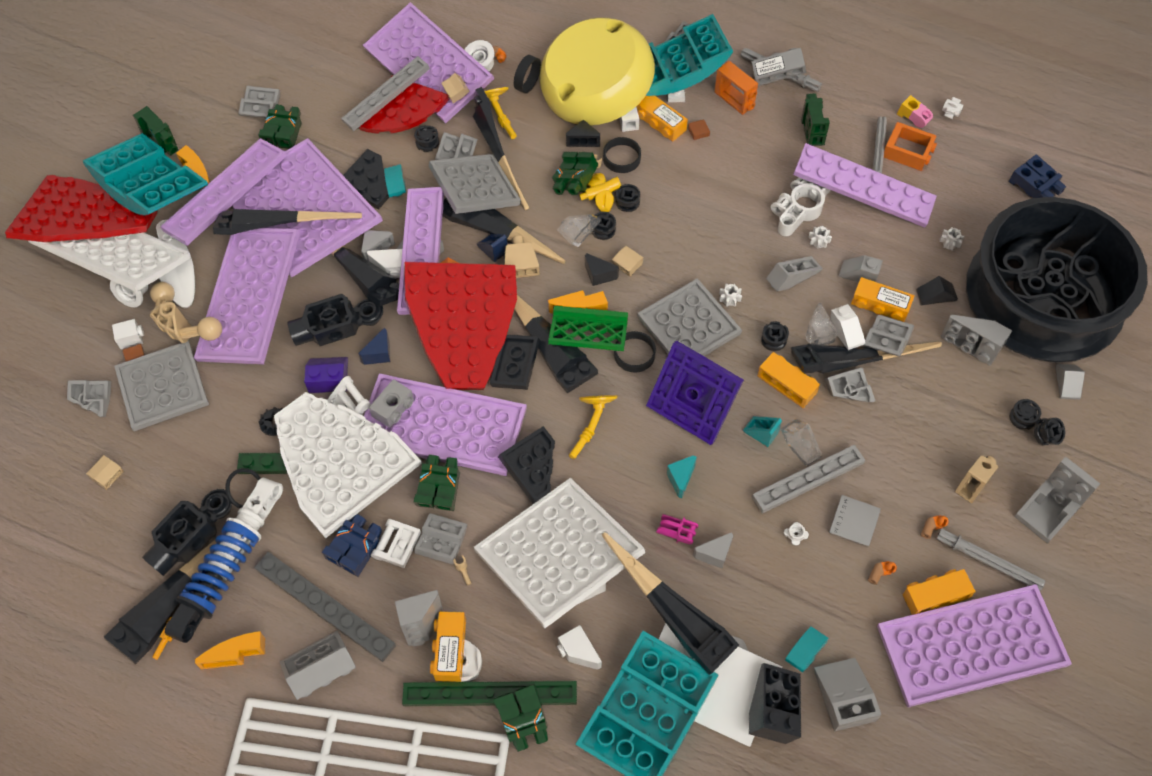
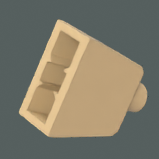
[505,236,540,278]
[955,456,998,503]

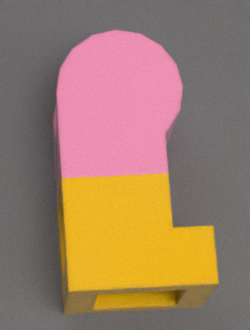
[897,95,933,128]

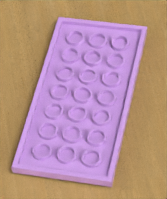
[363,2,494,124]
[194,228,300,364]
[364,374,527,476]
[877,584,1072,708]

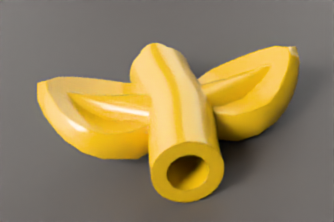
[579,173,621,212]

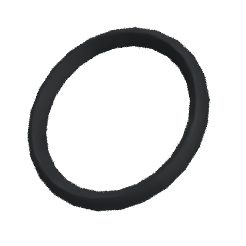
[225,468,261,509]

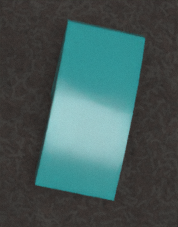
[384,164,406,198]
[785,626,829,673]

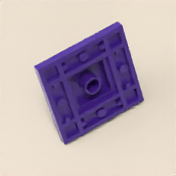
[646,340,744,445]

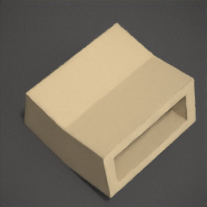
[441,73,470,103]
[612,246,644,277]
[86,455,124,490]

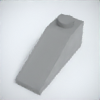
[766,256,823,291]

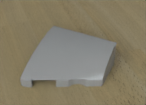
[825,367,875,402]
[67,380,111,417]

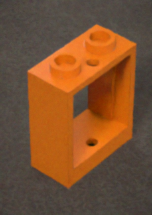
[714,61,758,115]
[884,122,937,171]

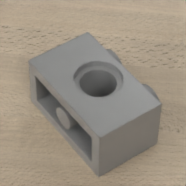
[369,379,414,428]

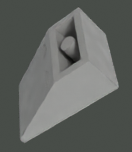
[941,315,1012,366]
[814,658,881,732]

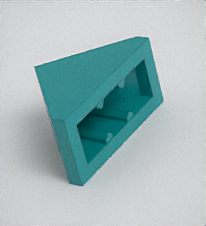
[743,416,782,447]
[667,455,697,498]

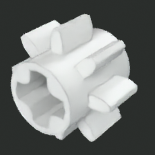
[942,97,964,119]
[808,226,832,249]
[940,227,964,251]
[719,284,742,307]

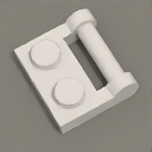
[327,376,371,415]
[370,519,421,568]

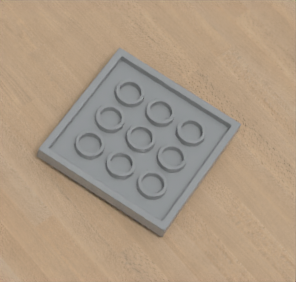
[429,154,521,214]
[637,278,742,356]
[114,341,209,431]

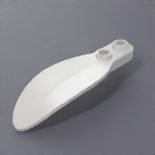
[156,220,195,308]

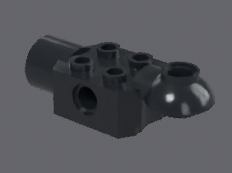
[287,294,383,346]
[142,489,232,576]

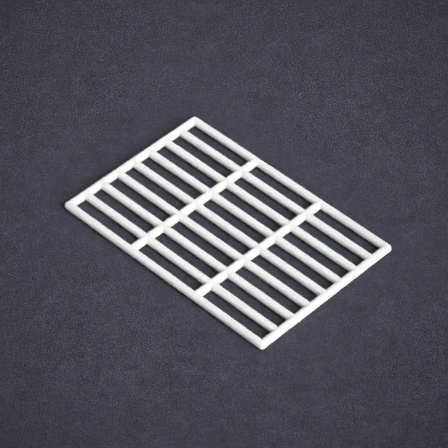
[225,698,509,776]

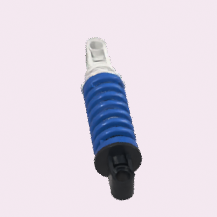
[165,477,283,643]

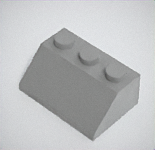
[395,590,444,646]
[280,631,356,700]

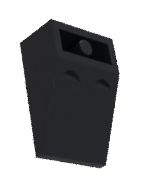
[749,663,801,744]

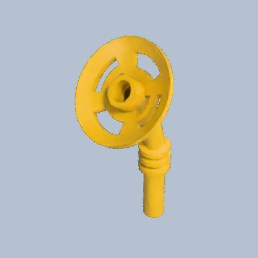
[484,87,517,139]
[569,395,618,459]

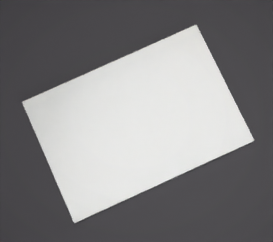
[659,623,782,747]

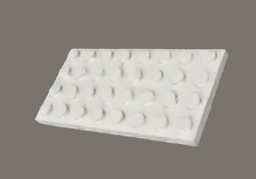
[28,232,190,292]

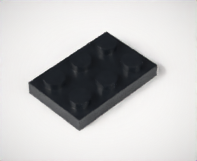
[490,335,540,390]

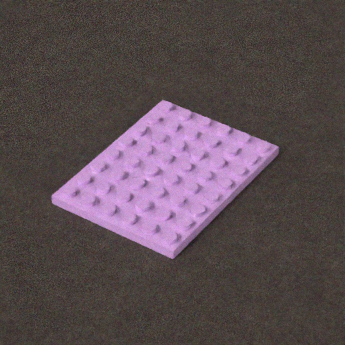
[231,138,383,278]

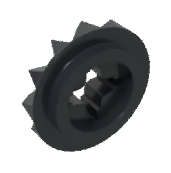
[258,407,283,436]

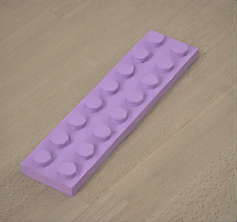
[160,138,286,246]
[793,143,937,228]
[397,187,444,315]

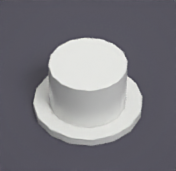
[465,40,494,71]
[110,281,148,307]

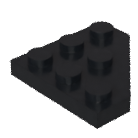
[343,149,389,210]
[498,426,555,504]

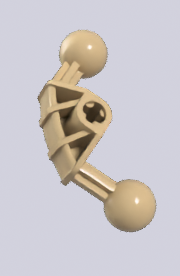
[150,282,222,343]

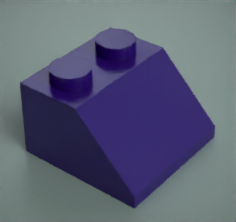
[304,357,348,393]

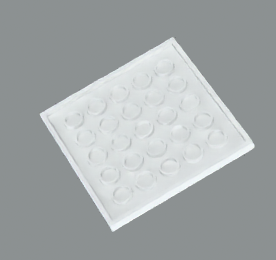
[474,478,645,628]

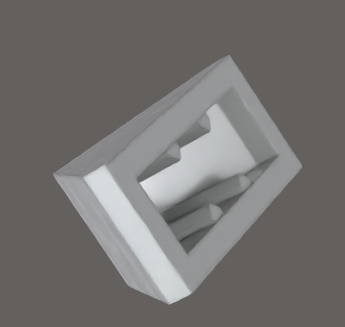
[361,230,395,261]
[1055,364,1085,400]
[693,532,733,568]

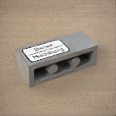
[751,47,806,86]

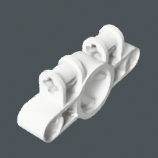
[770,177,831,236]

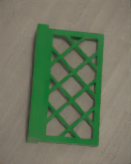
[548,306,628,351]

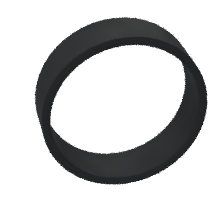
[513,55,541,93]
[603,137,641,173]
[614,331,656,373]

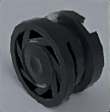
[414,125,439,152]
[616,184,640,212]
[591,212,616,240]
[761,321,789,351]
[1009,399,1041,430]
[1034,417,1065,445]

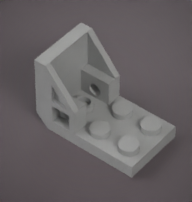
[1014,457,1100,544]

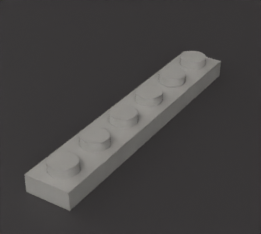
[341,56,430,131]
[752,445,865,514]

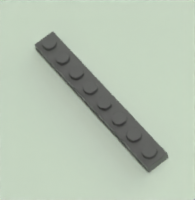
[254,552,396,662]

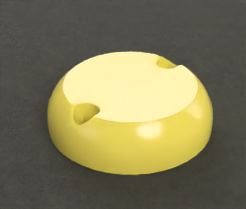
[539,18,655,125]

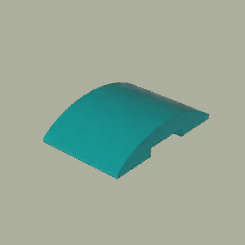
[646,14,733,96]
[83,133,208,215]
[575,631,719,776]

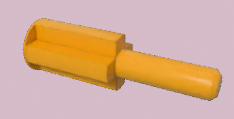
[152,617,173,660]

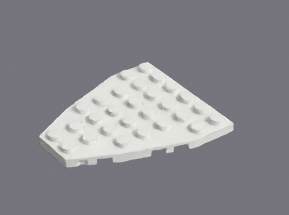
[274,392,422,538]

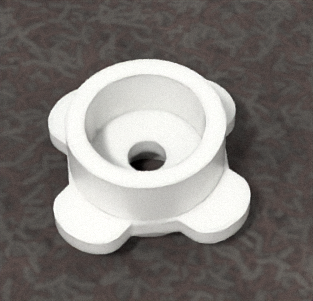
[784,522,809,546]

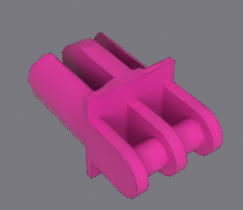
[656,514,699,544]

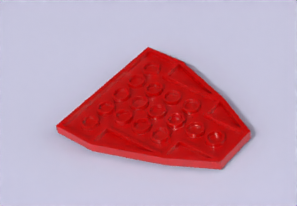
[5,175,158,242]
[404,262,517,390]

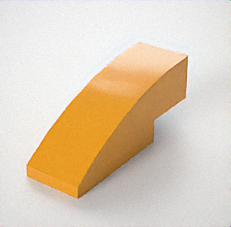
[176,145,211,188]
[548,290,608,314]
[195,631,265,669]

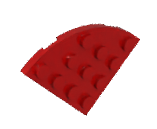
[359,75,450,134]

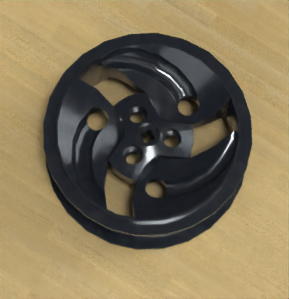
[966,197,1148,363]

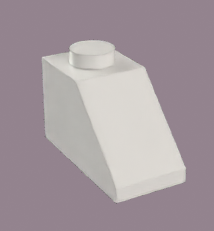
[367,249,403,278]
[830,304,865,350]
[556,625,602,670]

